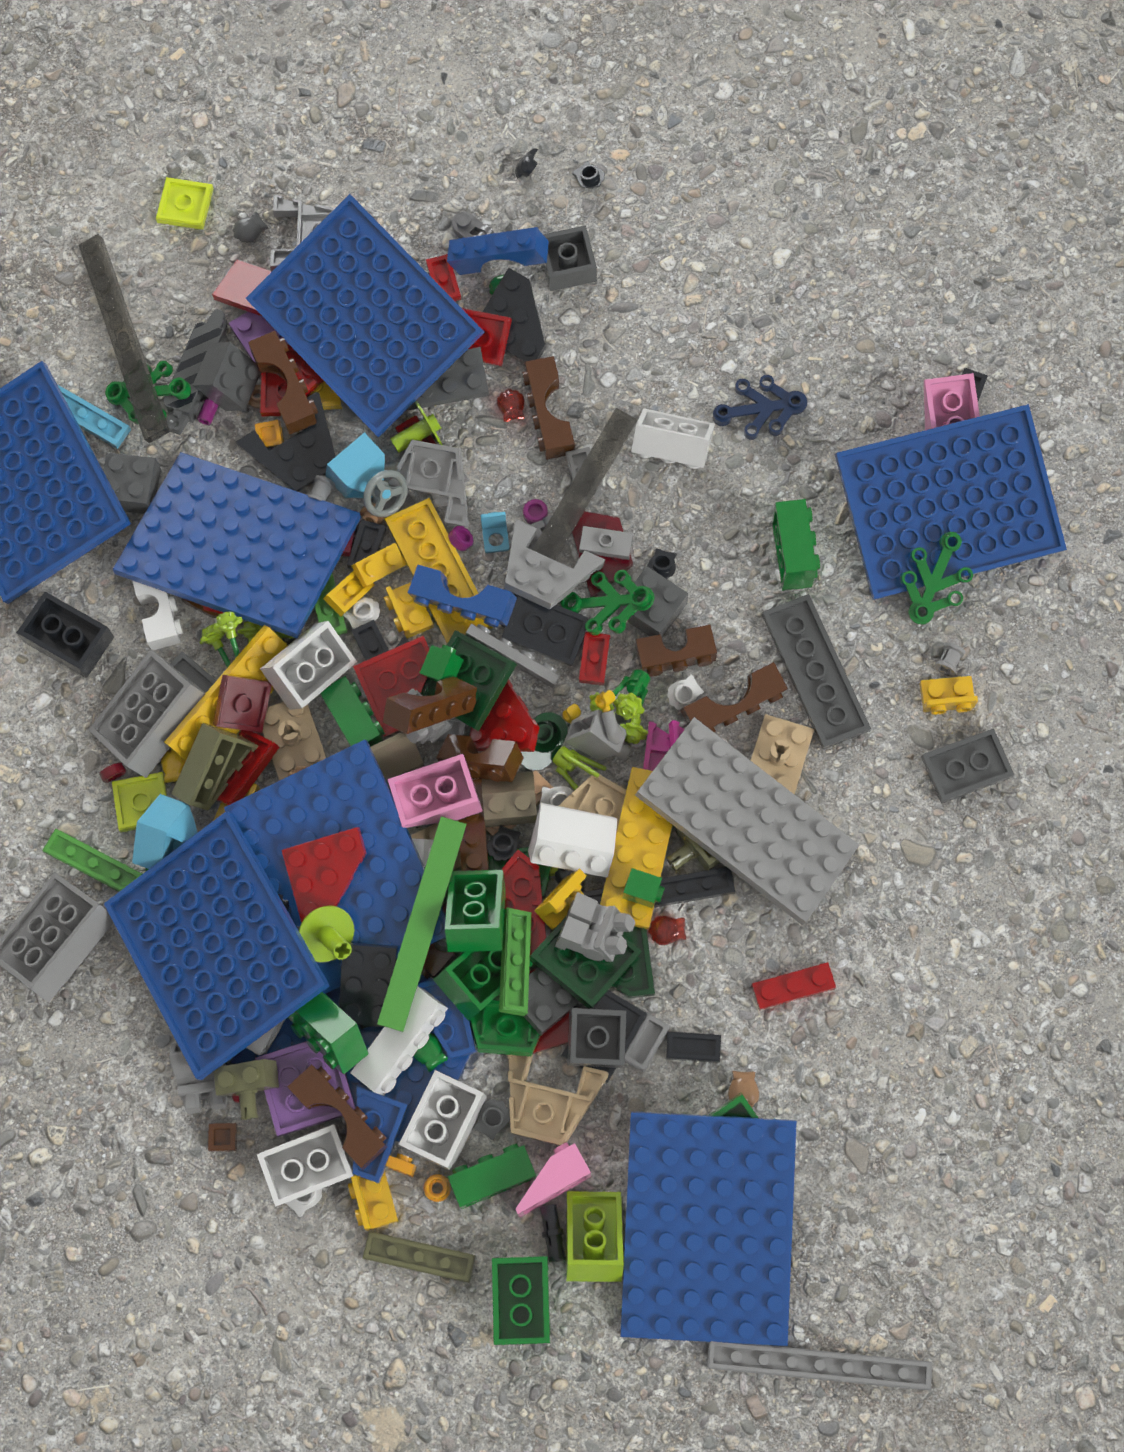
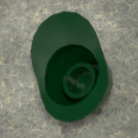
[521,712,568,771]

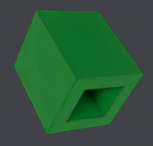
[420,645,464,682]
[622,868,665,908]

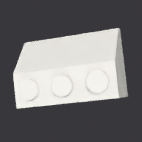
[631,408,715,469]
[528,803,617,877]
[399,1070,487,1172]
[257,1123,353,1207]

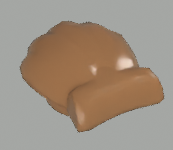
[728,1071,759,1107]

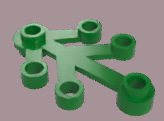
[105,360,191,425]
[900,532,973,625]
[561,570,655,635]

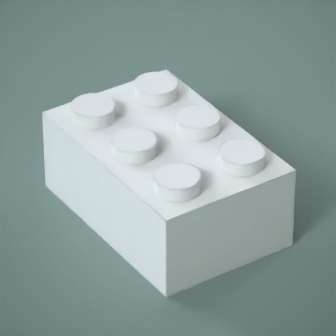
[260,621,357,710]

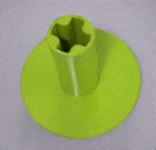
[390,401,443,453]
[299,906,354,962]

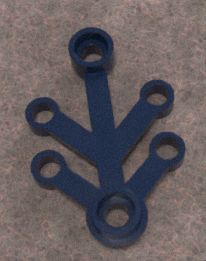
[713,375,808,440]

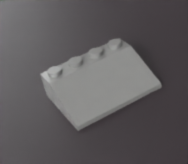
[89,650,205,778]
[0,873,114,1003]

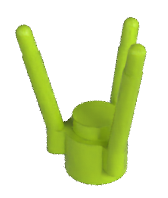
[552,746,607,791]

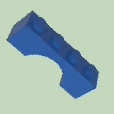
[447,227,549,275]
[408,565,517,628]

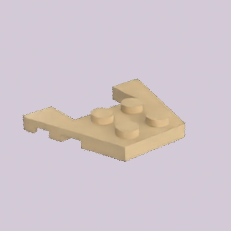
[558,774,626,833]
[507,1055,609,1146]

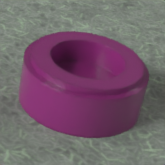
[523,499,548,524]
[448,526,474,551]

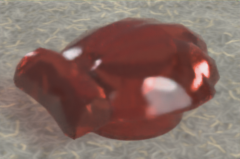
[497,388,525,422]
[648,915,686,945]

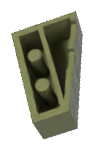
[172,723,258,811]

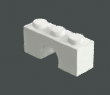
[133,581,183,650]

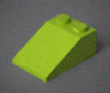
[566,1191,624,1282]

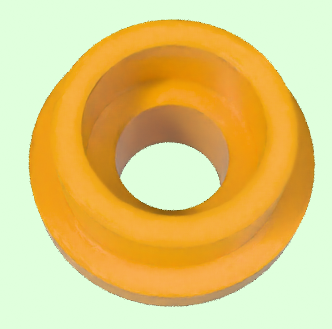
[424,1174,451,1202]

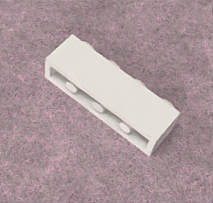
[351,986,448,1096]

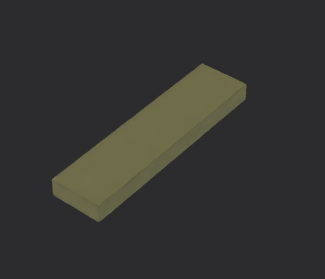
[362,1231,476,1283]

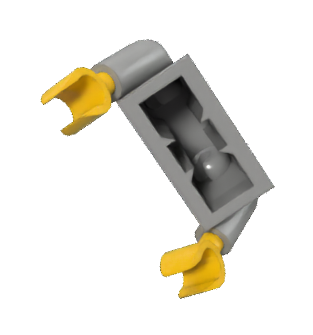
[562,690,630,760]

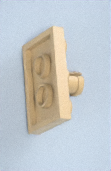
[263,702,327,781]
[751,714,814,794]

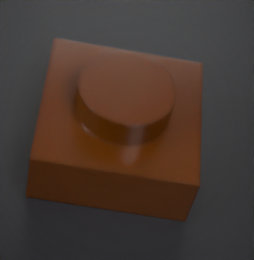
[208,1123,237,1152]

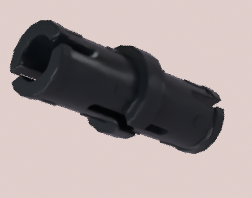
[539,1204,566,1263]

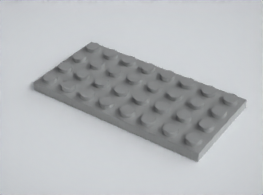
[635,717,859,925]

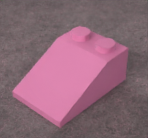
[924,373,980,430]
[388,754,483,828]
[515,1142,591,1218]

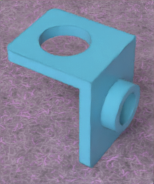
[480,512,510,553]

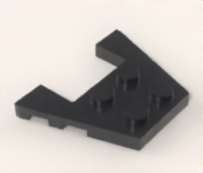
[236,391,336,492]

